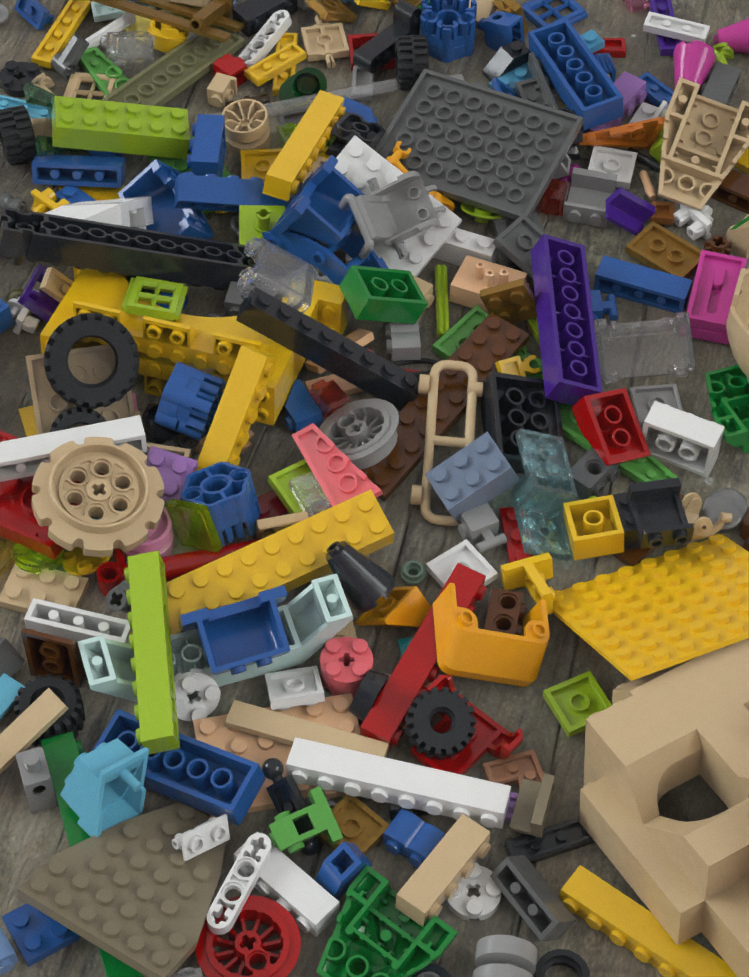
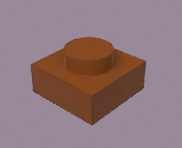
[650,201,674,225]

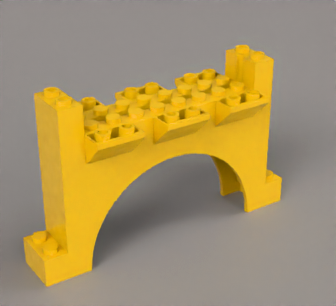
[40,267,349,426]

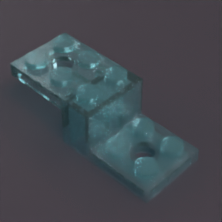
[510,429,578,561]

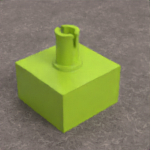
[238,205,285,260]

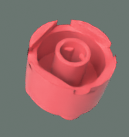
[320,637,373,698]

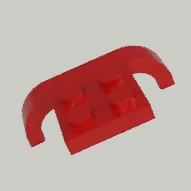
[410,675,523,775]

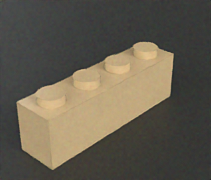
[395,814,491,927]

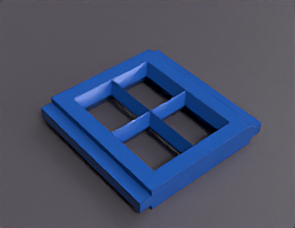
[521,0,588,28]

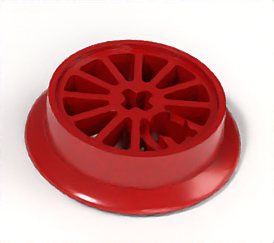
[195,895,301,977]

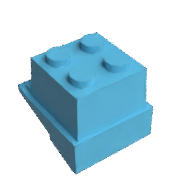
[60,738,149,837]

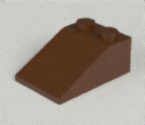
[21,628,86,688]

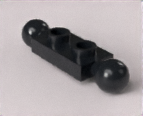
[262,758,321,856]

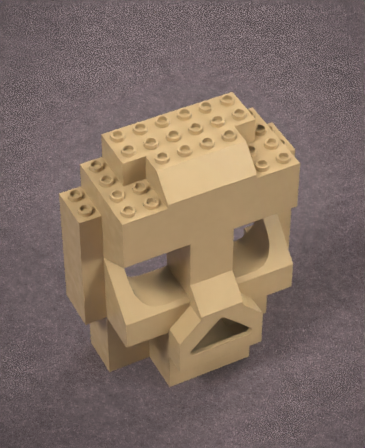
[579,638,749,977]

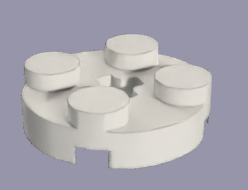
[174,668,221,721]
[446,863,502,921]

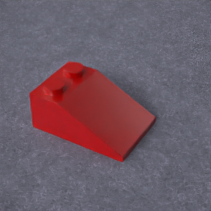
[571,388,651,466]

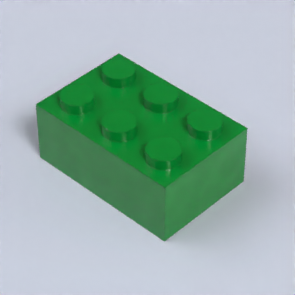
[339,265,428,324]

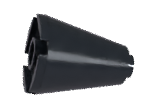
[326,541,395,614]

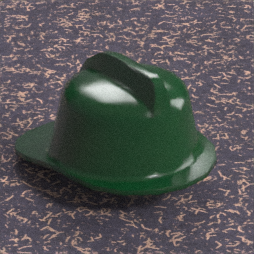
[279,67,327,111]

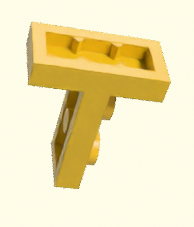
[500,552,556,615]

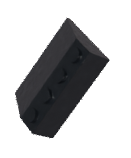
[480,371,567,474]

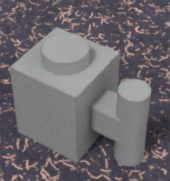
[458,503,507,553]

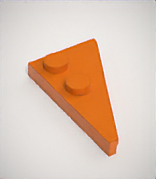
[579,117,664,149]

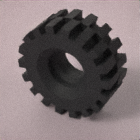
[405,687,476,760]

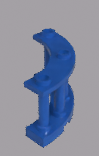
[262,228,389,310]

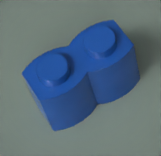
[383,809,446,869]

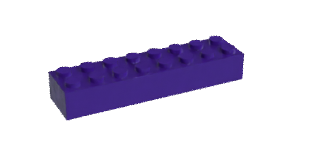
[530,234,603,406]

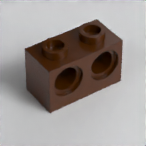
[484,588,527,636]

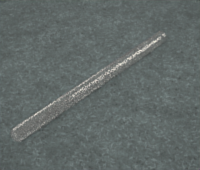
[210,78,398,116]

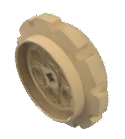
[32,437,165,557]

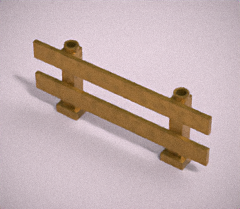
[90,0,245,43]

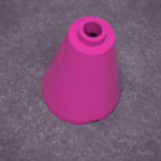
[714,18,749,54]
[673,40,716,94]

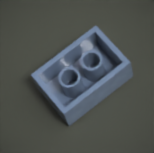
[425,432,520,522]

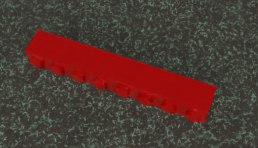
[360,563,487,753]

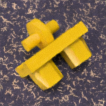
[30,187,70,213]

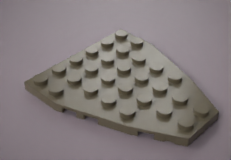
[17,802,226,977]

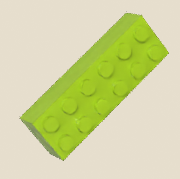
[51,96,190,159]

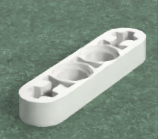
[238,10,292,68]
[206,833,272,935]

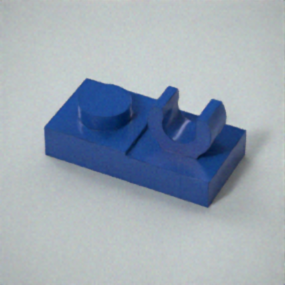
[14,0,54,30]

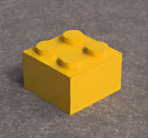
[563,495,624,561]

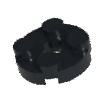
[0,60,41,97]

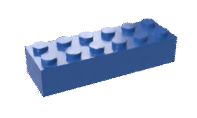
[528,19,623,131]
[92,709,266,826]

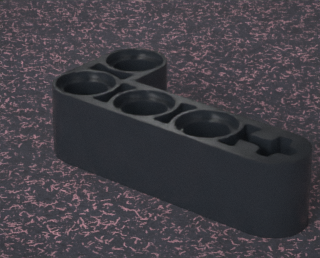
[353,0,422,73]

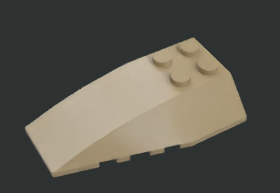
[658,77,749,211]

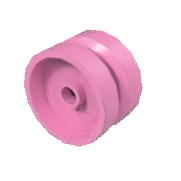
[122,507,175,560]

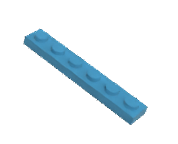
[488,29,605,91]

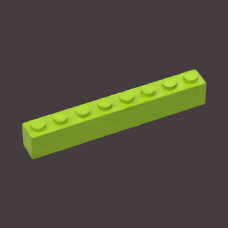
[124,551,180,754]

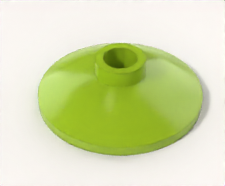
[461,202,504,223]

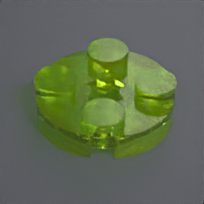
[13,543,64,573]

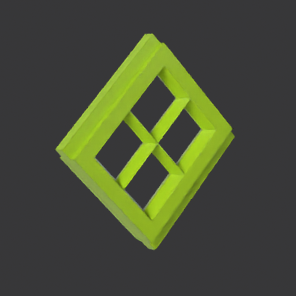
[121,276,188,321]

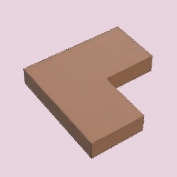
[482,749,544,790]

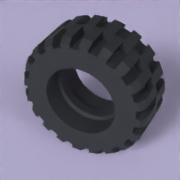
[44,313,140,409]

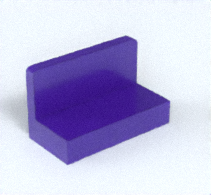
[606,187,655,236]

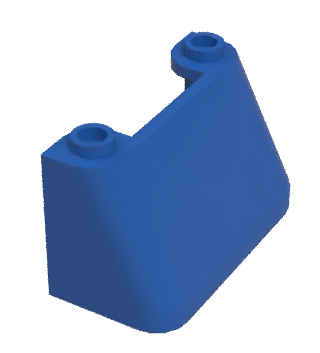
[118,159,214,240]

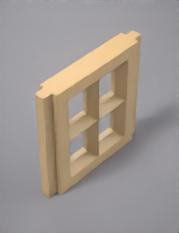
[63,72,121,99]

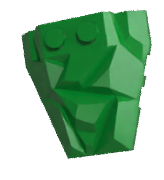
[705,365,749,454]
[316,865,458,977]

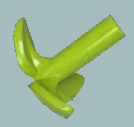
[713,42,734,65]

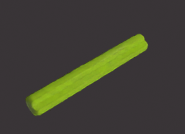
[435,264,449,339]

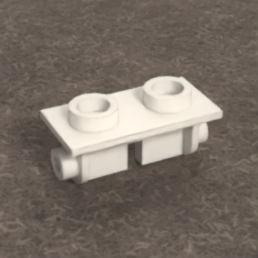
[172,814,230,861]

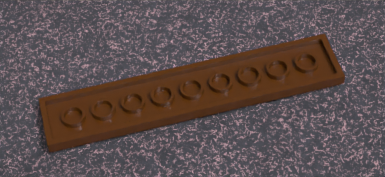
[361,313,530,502]

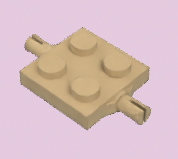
[301,15,349,69]

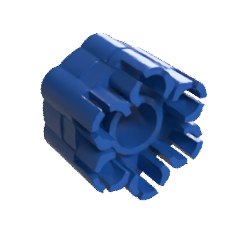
[419,0,477,63]
[154,362,227,441]
[181,462,261,547]

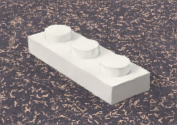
[643,11,710,43]

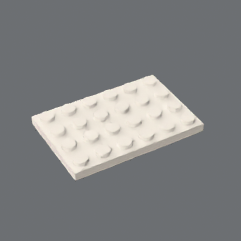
[334,135,462,277]

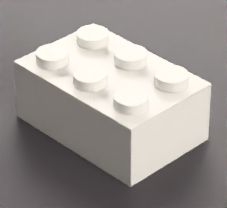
[642,401,725,478]

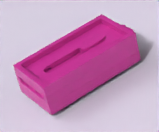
[682,250,747,345]

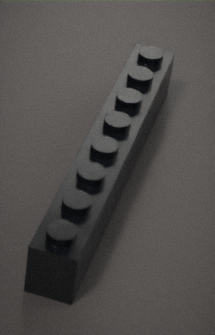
[236,287,419,411]

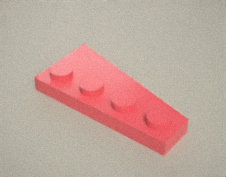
[292,423,383,507]

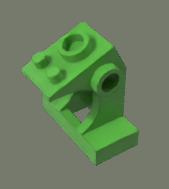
[269,786,344,854]

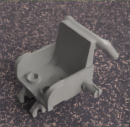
[339,171,446,260]

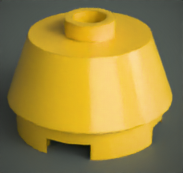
[147,20,189,53]

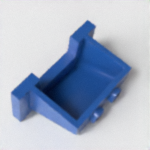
[270,155,365,247]
[178,585,291,676]

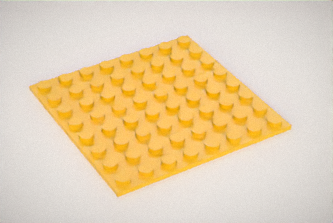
[553,534,749,681]

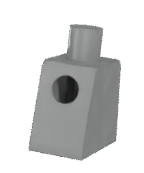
[15,747,58,814]

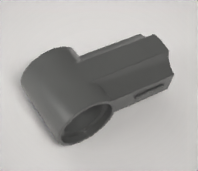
[51,34,89,80]

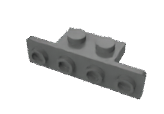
[515,52,558,109]

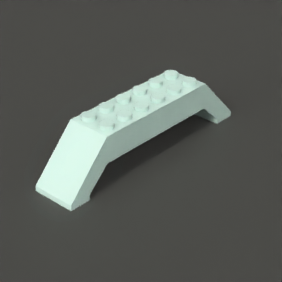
[77,573,353,703]

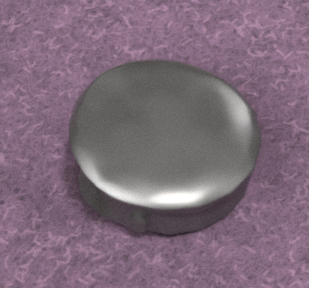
[702,488,748,533]

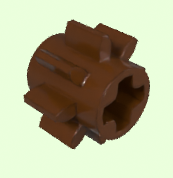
[703,235,732,255]

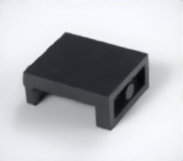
[626,478,694,548]

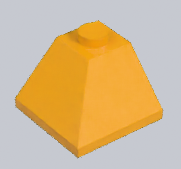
[355,586,431,628]

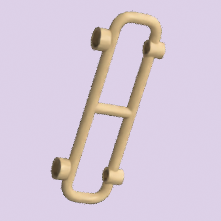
[410,360,483,526]

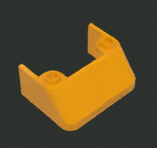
[433,583,550,687]

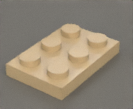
[0,560,90,613]

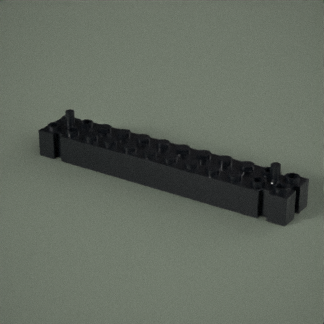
[0,206,284,297]

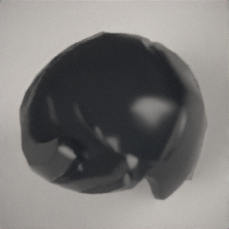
[142,403,180,444]

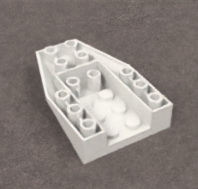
[45,196,154,229]

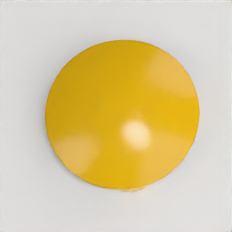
[60,547,111,576]

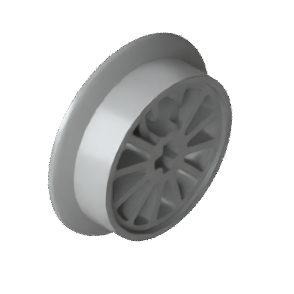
[319,398,399,470]

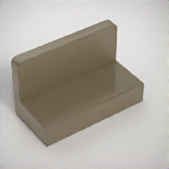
[510,773,555,837]

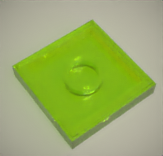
[164,498,223,552]

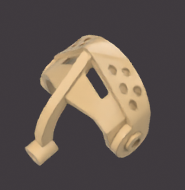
[682,492,733,546]

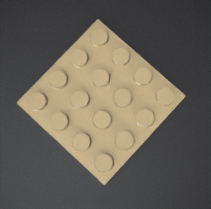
[25,344,134,435]

